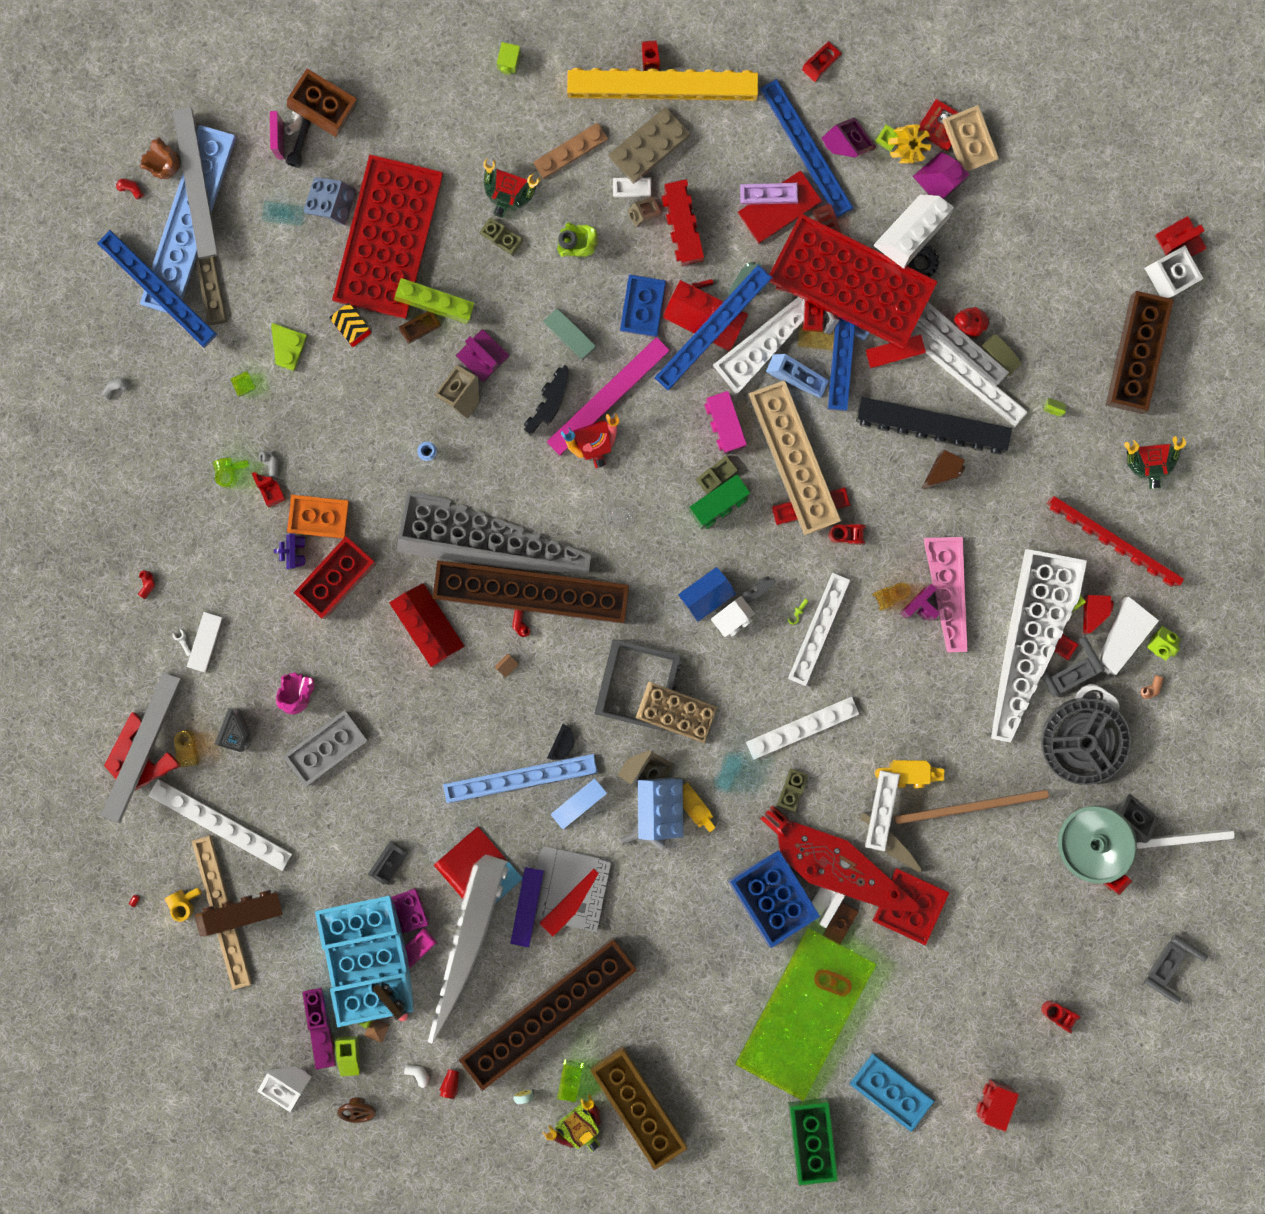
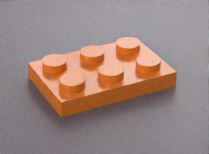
[287,495,349,539]

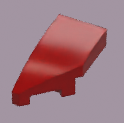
[251,472,286,508]

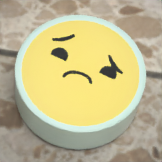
[513,1090,534,1104]

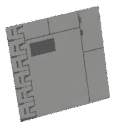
[535,847,611,932]

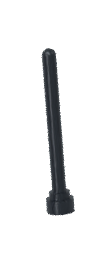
[285,118,311,168]

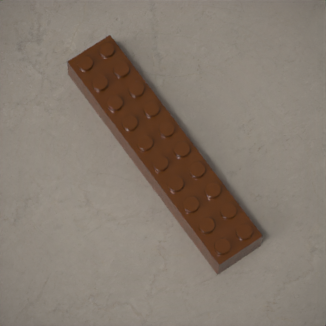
[432,560,629,624]
[459,937,637,1091]

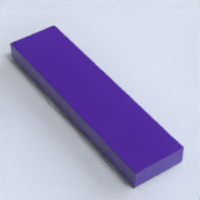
[510,867,544,947]

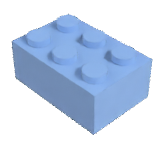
[638,778,683,840]

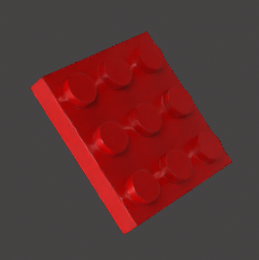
[872,868,949,946]

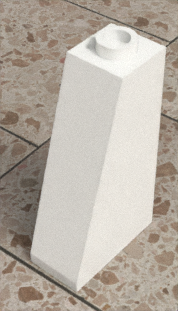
[1099,597,1159,676]

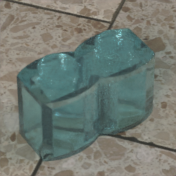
[713,752,742,794]

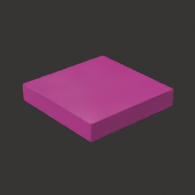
[270,111,284,159]

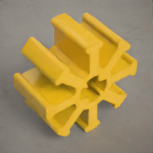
[888,124,931,164]

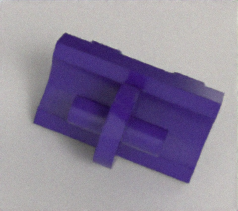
[274,533,305,569]

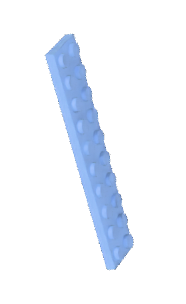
[140,125,236,313]

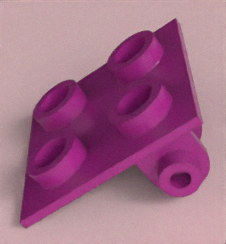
[391,888,429,934]

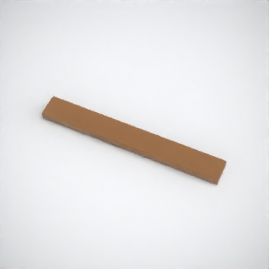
[893,790,1049,824]

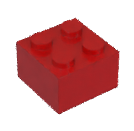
[976,1079,1019,1132]

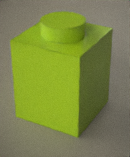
[496,42,521,75]

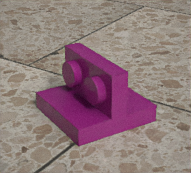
[456,329,509,383]
[900,584,940,621]

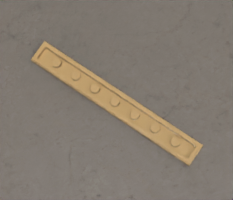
[192,835,252,990]

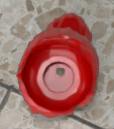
[954,307,990,338]

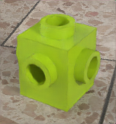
[1147,625,1181,661]

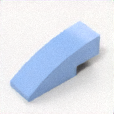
[551,778,607,829]

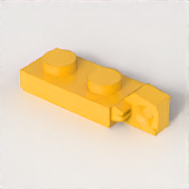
[683,782,715,832]

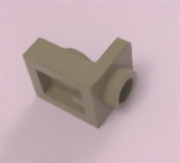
[628,197,661,227]

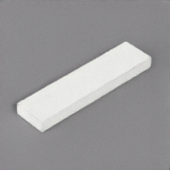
[865,771,900,851]

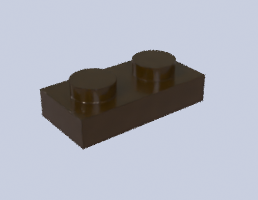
[373,982,407,1020]

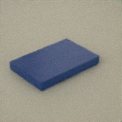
[620,275,666,337]

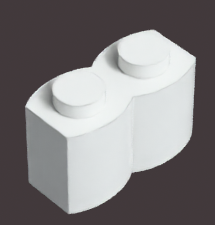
[711,596,755,637]

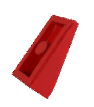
[801,41,842,82]

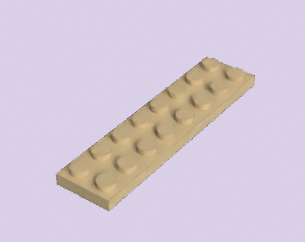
[749,380,841,536]

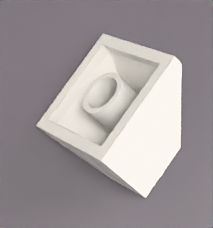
[258,1066,312,1112]

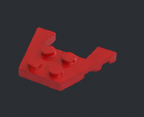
[104,712,181,791]

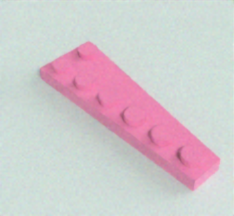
[924,537,967,653]

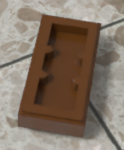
[398,311,441,344]
[822,902,858,946]

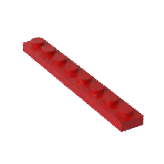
[1047,496,1184,587]

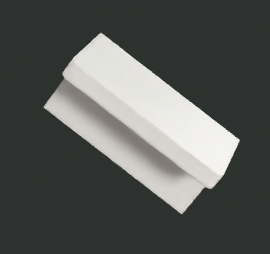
[812,887,845,928]

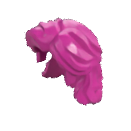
[276,672,315,715]

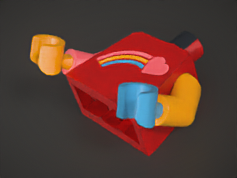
[561,413,619,468]

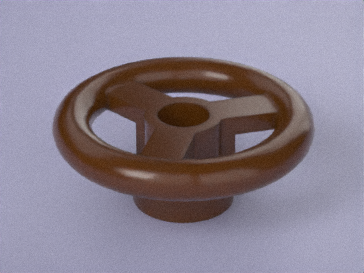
[337,1097,376,1123]

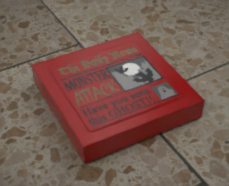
[918,99,959,152]

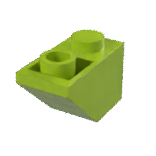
[336,1036,360,1076]

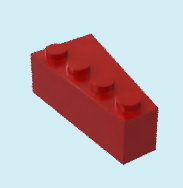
[661,179,704,267]

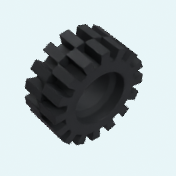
[907,245,940,277]

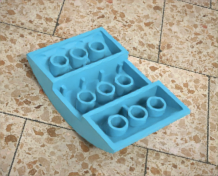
[315,896,413,1027]

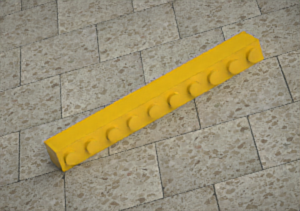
[567,68,758,101]

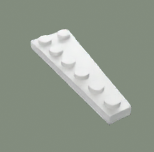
[713,297,804,395]

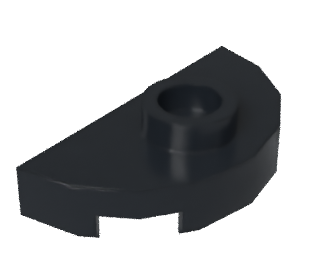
[547,724,574,760]

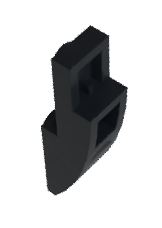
[524,365,569,436]

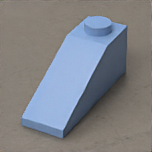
[766,354,829,398]

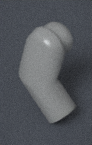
[101,377,129,399]
[259,451,279,477]

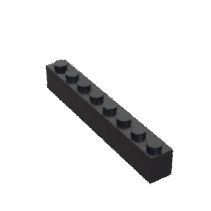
[855,397,1012,455]

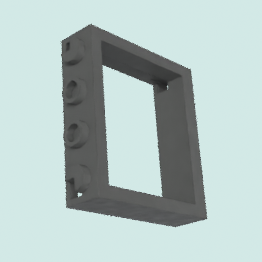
[594,639,683,731]

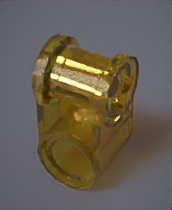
[872,582,910,611]
[174,730,199,768]

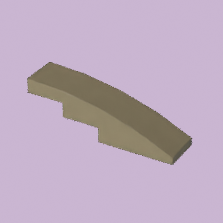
[858,812,921,873]

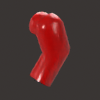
[116,178,144,200]

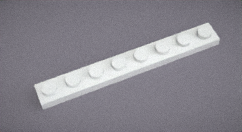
[149,779,293,871]

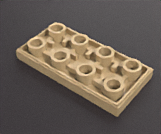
[636,682,717,743]

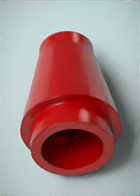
[439,1069,459,1100]

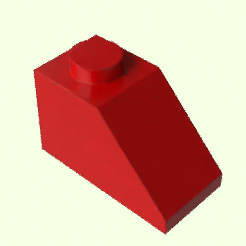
[1083,595,1114,634]

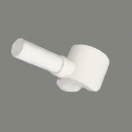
[172,630,191,656]

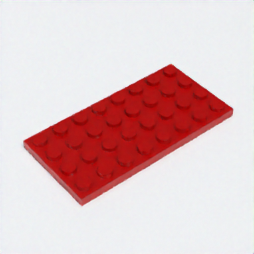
[332,154,444,320]
[769,214,938,350]

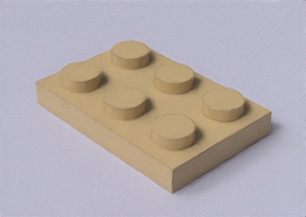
[942,105,999,172]

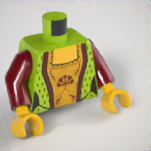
[543,1095,601,1152]

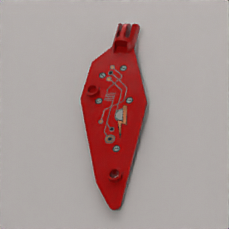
[760,805,919,912]

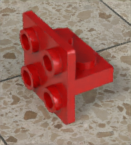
[1155,216,1206,257]

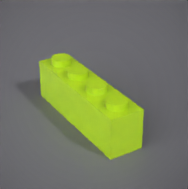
[394,278,474,324]

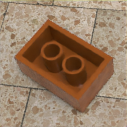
[287,68,357,137]

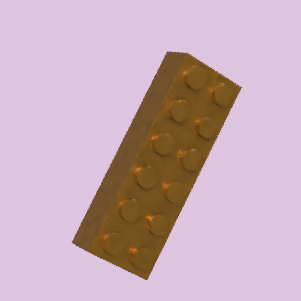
[590,1046,687,1171]

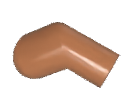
[1140,675,1164,699]

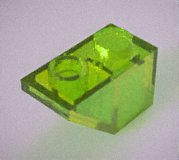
[557,1060,583,1103]

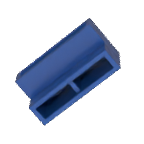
[678,567,736,622]

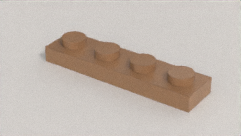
[533,123,607,180]

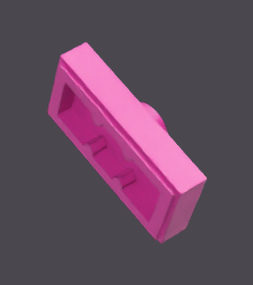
[405,928,438,969]

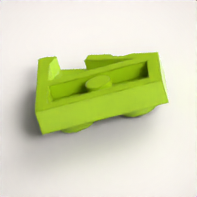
[271,323,307,372]

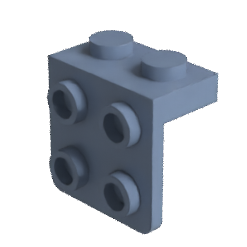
[304,177,356,225]

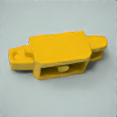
[874,760,944,788]

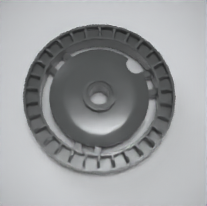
[1041,697,1131,785]

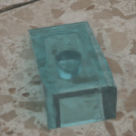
[261,201,303,226]

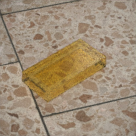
[797,327,834,351]

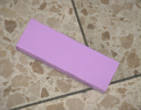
[740,183,798,205]

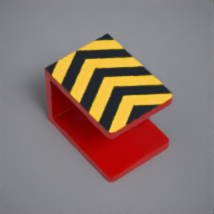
[329,302,372,347]

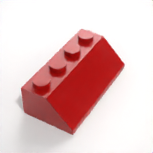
[662,280,748,352]
[389,583,465,668]

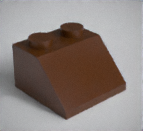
[921,450,965,489]

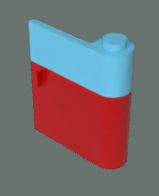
[434,826,523,902]

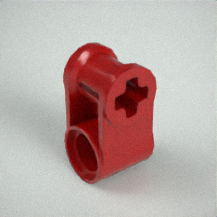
[828,524,866,545]
[1041,1000,1081,1033]

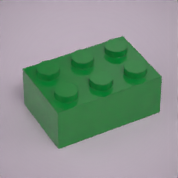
[688,474,750,529]

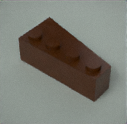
[194,890,283,937]

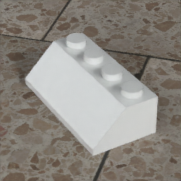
[874,195,954,269]

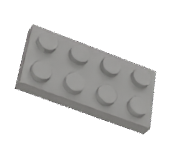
[283,710,368,787]

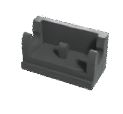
[368,841,409,885]

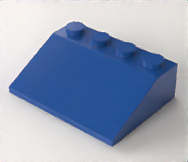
[727,850,820,948]

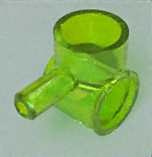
[212,457,249,489]

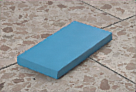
[849,1053,935,1132]

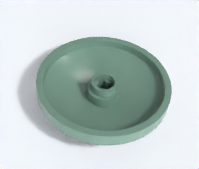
[1058,805,1137,884]

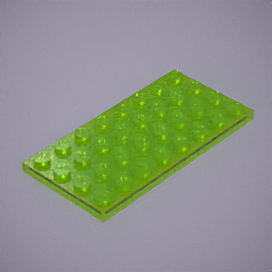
[735,927,877,1102]

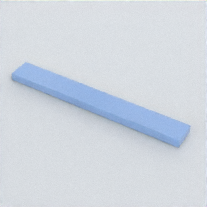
[443,754,598,803]

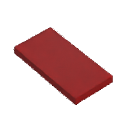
[738,170,822,244]

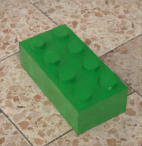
[788,1098,838,1186]

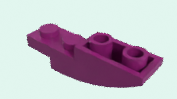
[302,988,336,1070]

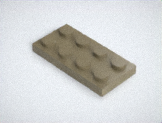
[608,107,690,184]

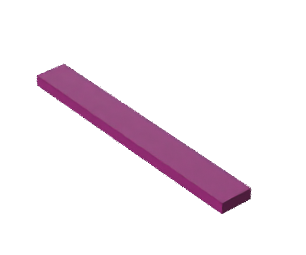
[547,337,670,456]

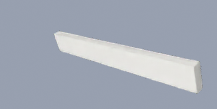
[910,321,1028,427]

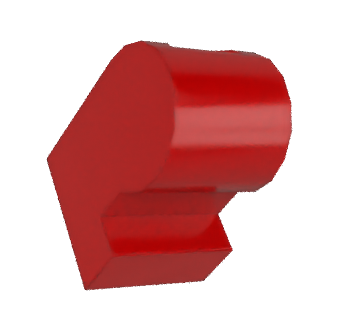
[641,40,660,71]

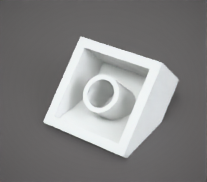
[1145,246,1203,298]

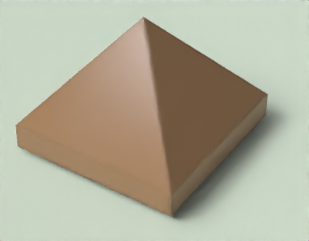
[364,1019,390,1043]

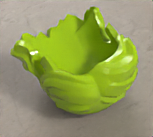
[557,222,598,257]

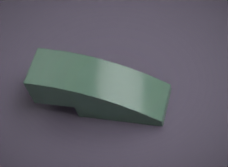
[543,309,596,361]

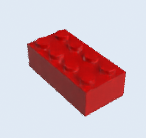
[294,536,377,620]

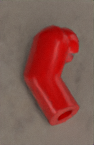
[138,570,155,600]
[512,610,531,637]

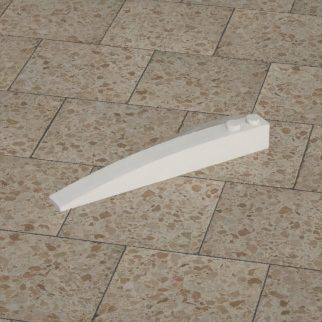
[991,549,1087,742]
[428,855,509,1043]

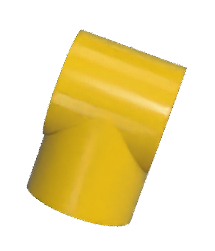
[164,887,201,922]

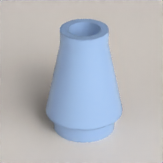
[418,442,437,461]

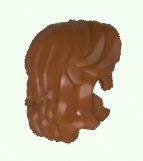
[140,137,180,180]

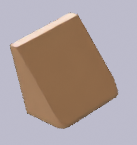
[495,654,518,677]

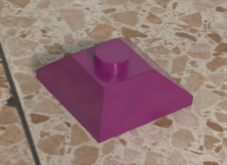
[821,117,877,158]
[913,152,969,199]

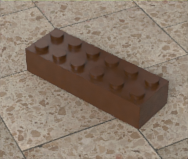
[1106,291,1174,414]

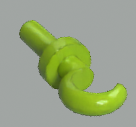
[788,598,809,625]

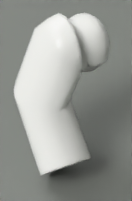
[404,1065,430,1088]

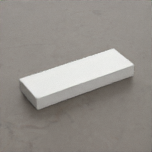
[187,612,223,673]

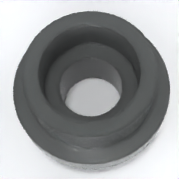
[558,230,577,249]

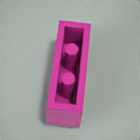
[704,391,747,454]

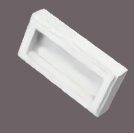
[613,177,651,198]

